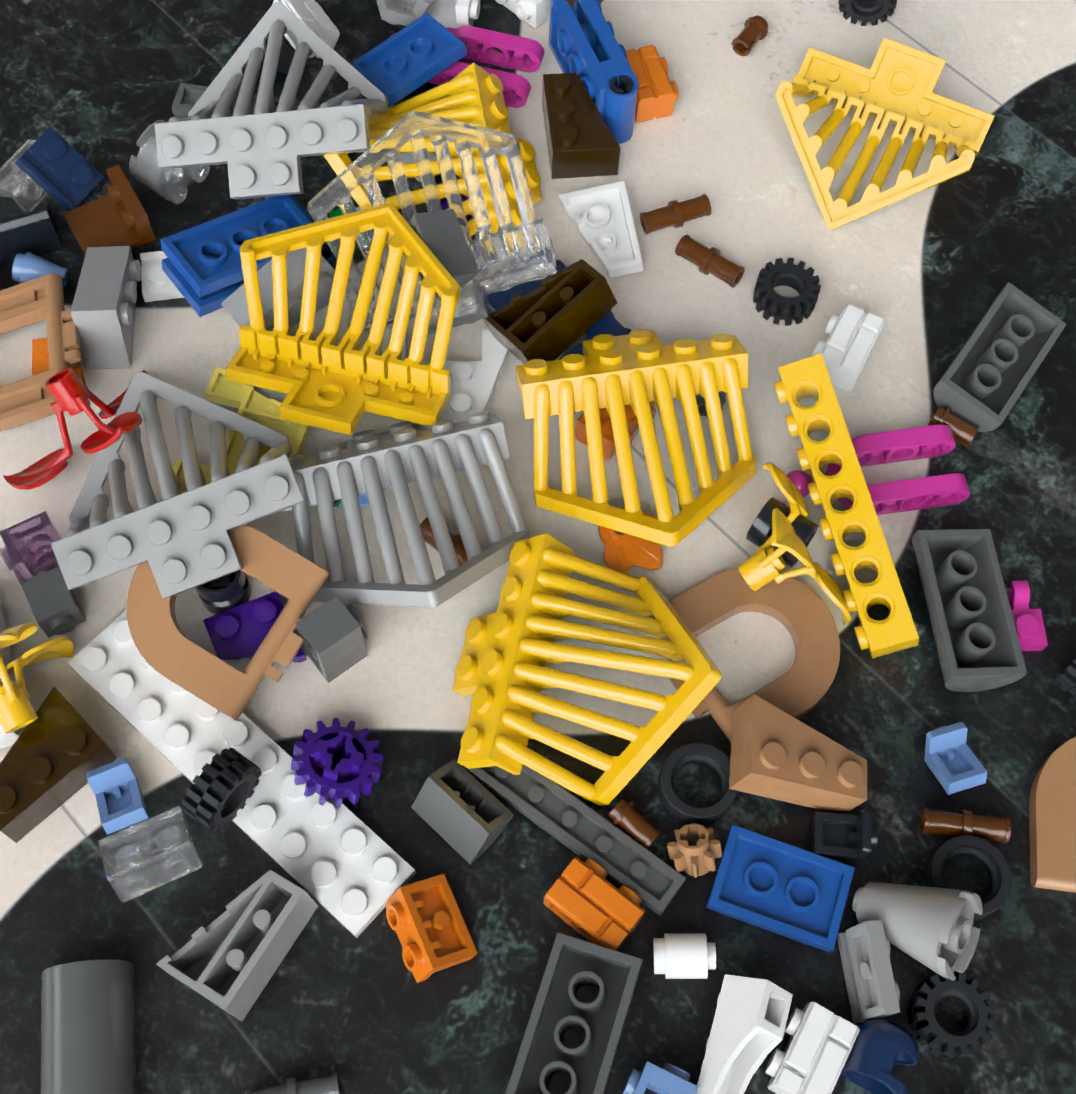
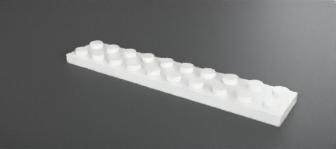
[67,609,416,938]

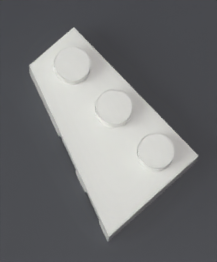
[558,181,644,278]

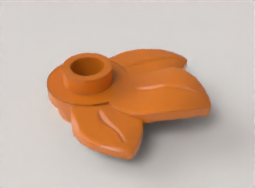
[598,513,663,574]

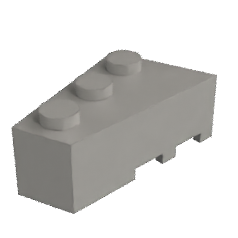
[221,247,352,331]

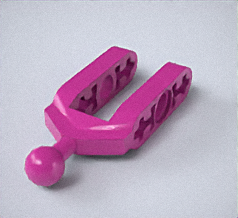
[389,25,545,108]
[786,425,970,515]

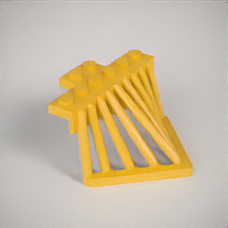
[775,38,995,230]
[323,62,543,270]
[225,203,460,435]
[515,329,756,547]
[452,533,722,806]

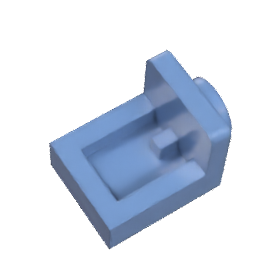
[924,722,987,795]
[86,758,148,835]
[622,1061,698,1094]

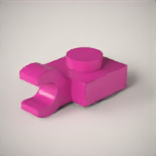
[1006,580,1048,651]

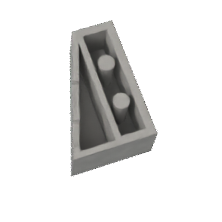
[70,246,141,370]
[156,870,318,1022]

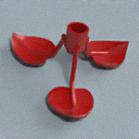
[3,368,147,490]

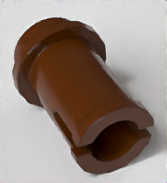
[732,15,768,56]
[928,406,979,448]
[607,798,662,849]

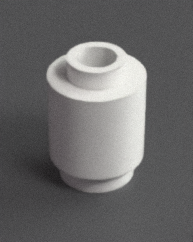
[653,933,716,979]

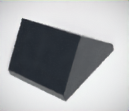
[0,206,63,267]

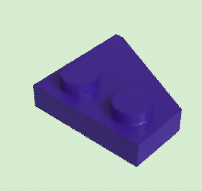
[203,592,306,663]

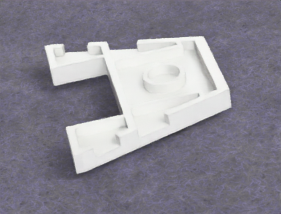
[380,329,509,429]

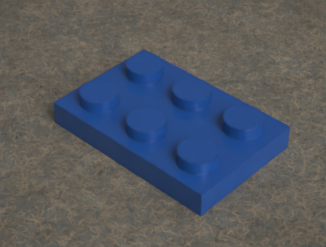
[350,13,467,108]
[706,825,855,953]

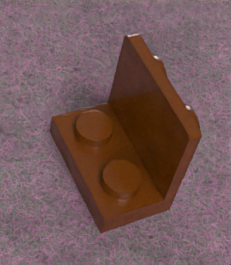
[64,164,156,255]

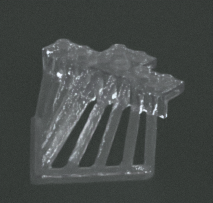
[307,111,557,335]

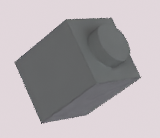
[21,567,86,638]

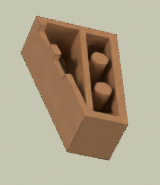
[729,694,867,814]

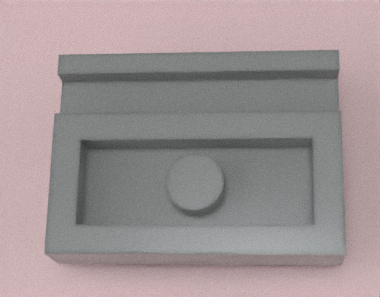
[837,920,901,1023]

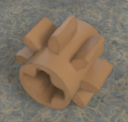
[667,823,722,878]

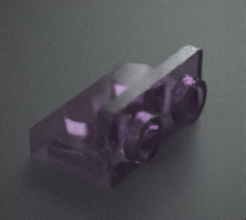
[0,511,63,584]

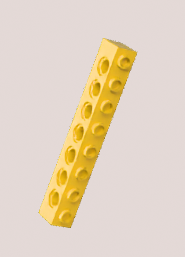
[774,353,919,659]

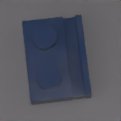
[15,126,104,212]

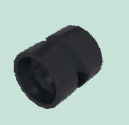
[746,497,819,567]
[195,570,251,614]

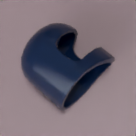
[841,1019,919,1094]

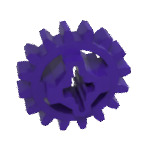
[291,718,383,808]

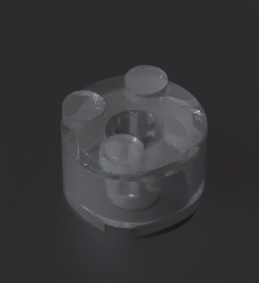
[129,119,210,205]

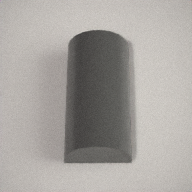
[933,282,1067,432]
[912,529,1027,692]
[505,932,643,1094]
[40,959,137,1094]

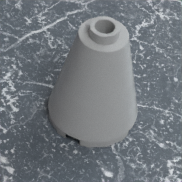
[852,881,983,981]

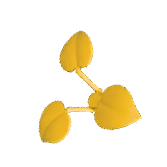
[738,462,851,625]
[0,622,74,734]

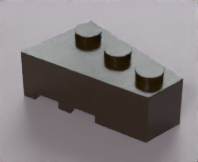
[542,73,620,179]
[480,259,617,364]
[0,686,117,843]

